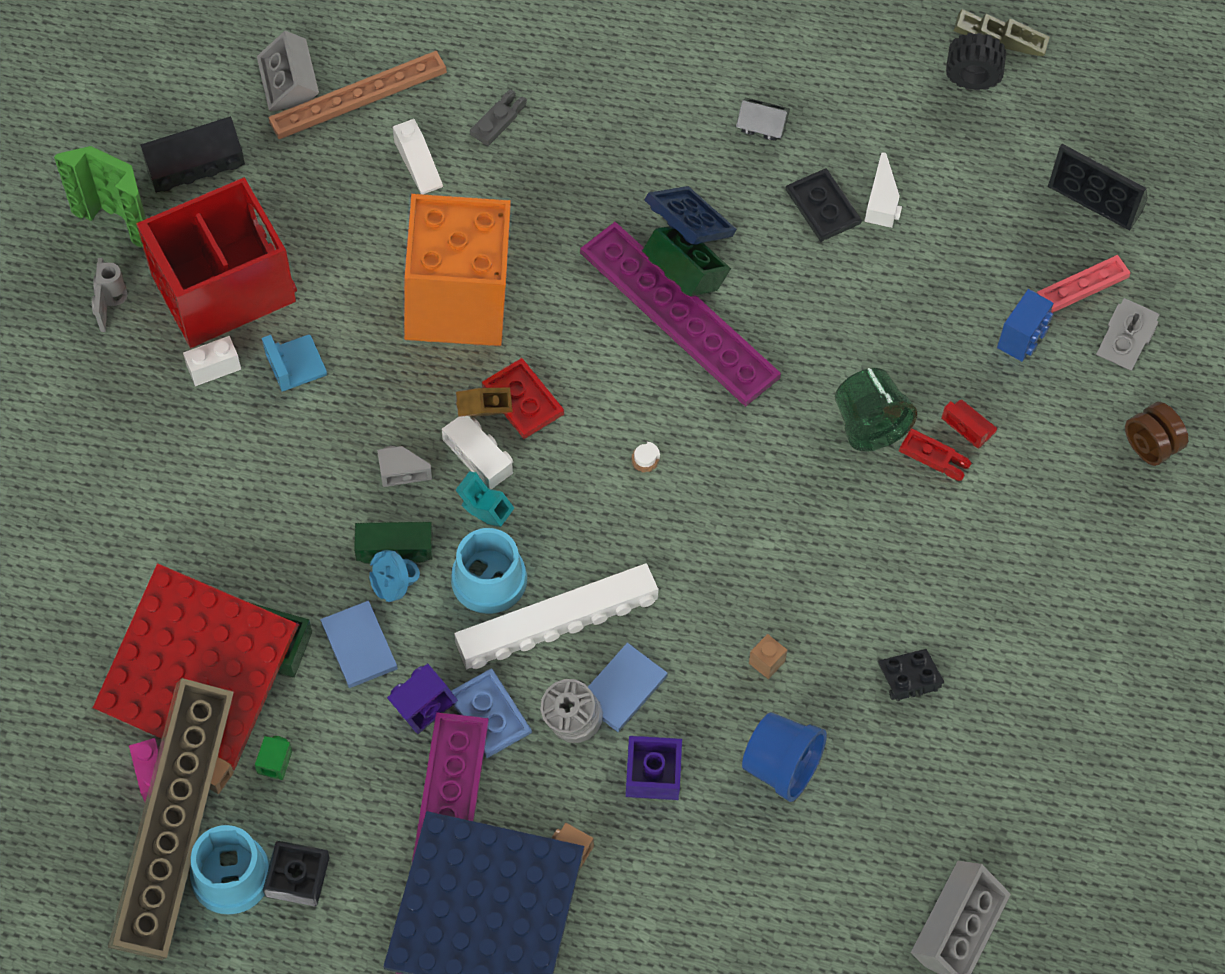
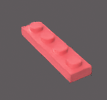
[1037,255,1131,313]

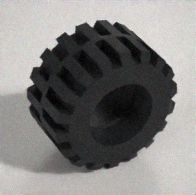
[946,33,1006,90]

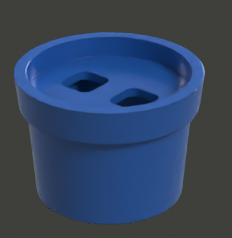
[742,712,827,802]

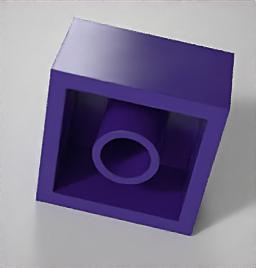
[387,663,458,734]
[625,736,682,800]

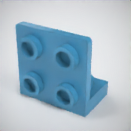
[262,335,327,392]

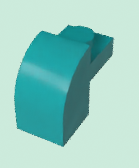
[456,471,514,527]

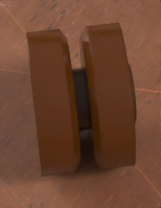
[1125,401,1189,466]

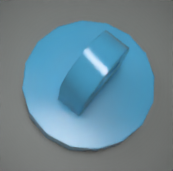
[369,550,420,602]

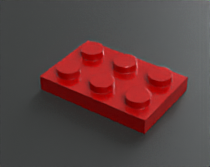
[482,358,564,439]

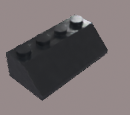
[140,116,245,193]

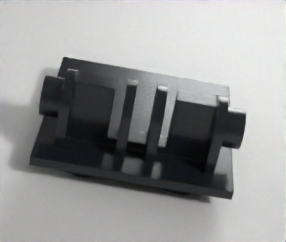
[877,649,944,701]

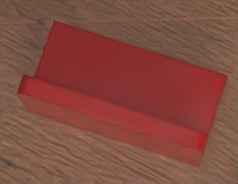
[941,399,997,449]

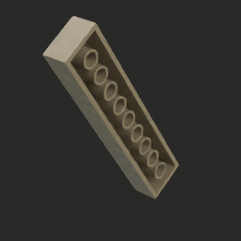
[108,678,234,960]

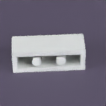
[442,416,513,489]

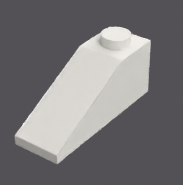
[393,119,443,194]
[865,153,902,228]

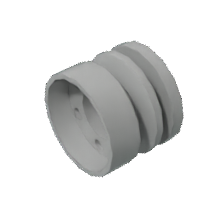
[540,679,603,743]

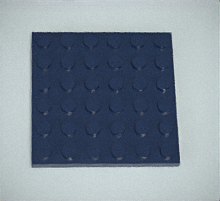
[383,811,584,974]

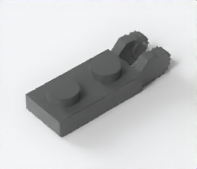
[470,89,527,146]

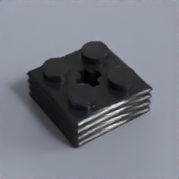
[263,841,330,906]

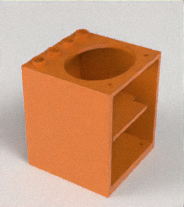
[404,194,511,346]

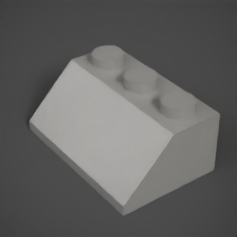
[257,31,319,112]

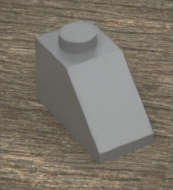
[377,446,432,487]

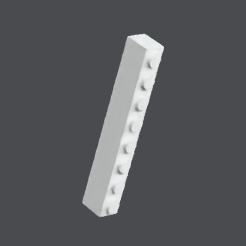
[454,563,658,669]

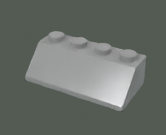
[911,861,1011,974]

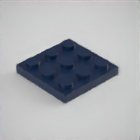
[644,186,737,245]

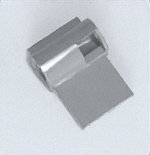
[92,258,128,332]
[1096,298,1160,371]

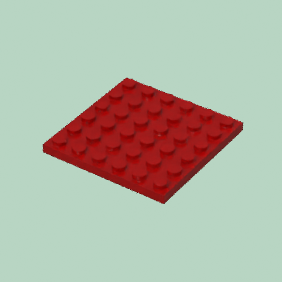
[93,563,299,770]

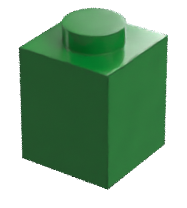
[255,736,292,780]

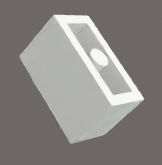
[183,336,241,386]

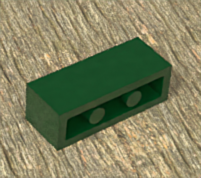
[354,522,433,564]

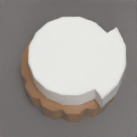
[632,441,660,472]

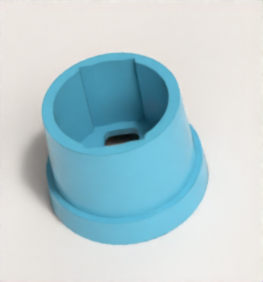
[451,528,527,614]
[190,825,270,914]

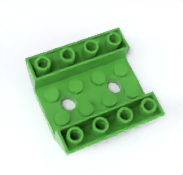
[54,146,147,247]

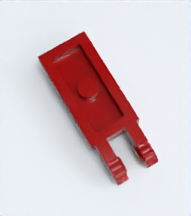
[899,429,972,481]

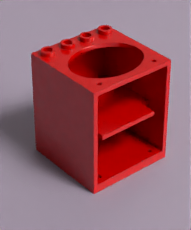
[136,177,297,348]

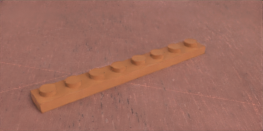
[268,51,447,139]

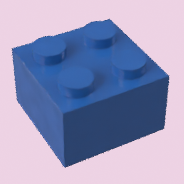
[997,289,1054,362]

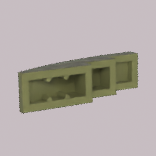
[953,9,1050,56]

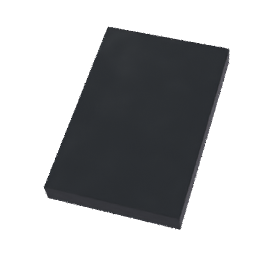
[785,168,862,242]

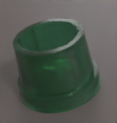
[835,368,918,452]

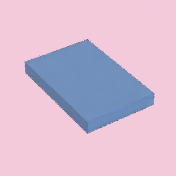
[320,601,398,688]
[588,643,668,732]
[451,668,532,758]

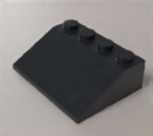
[1048,144,1148,231]

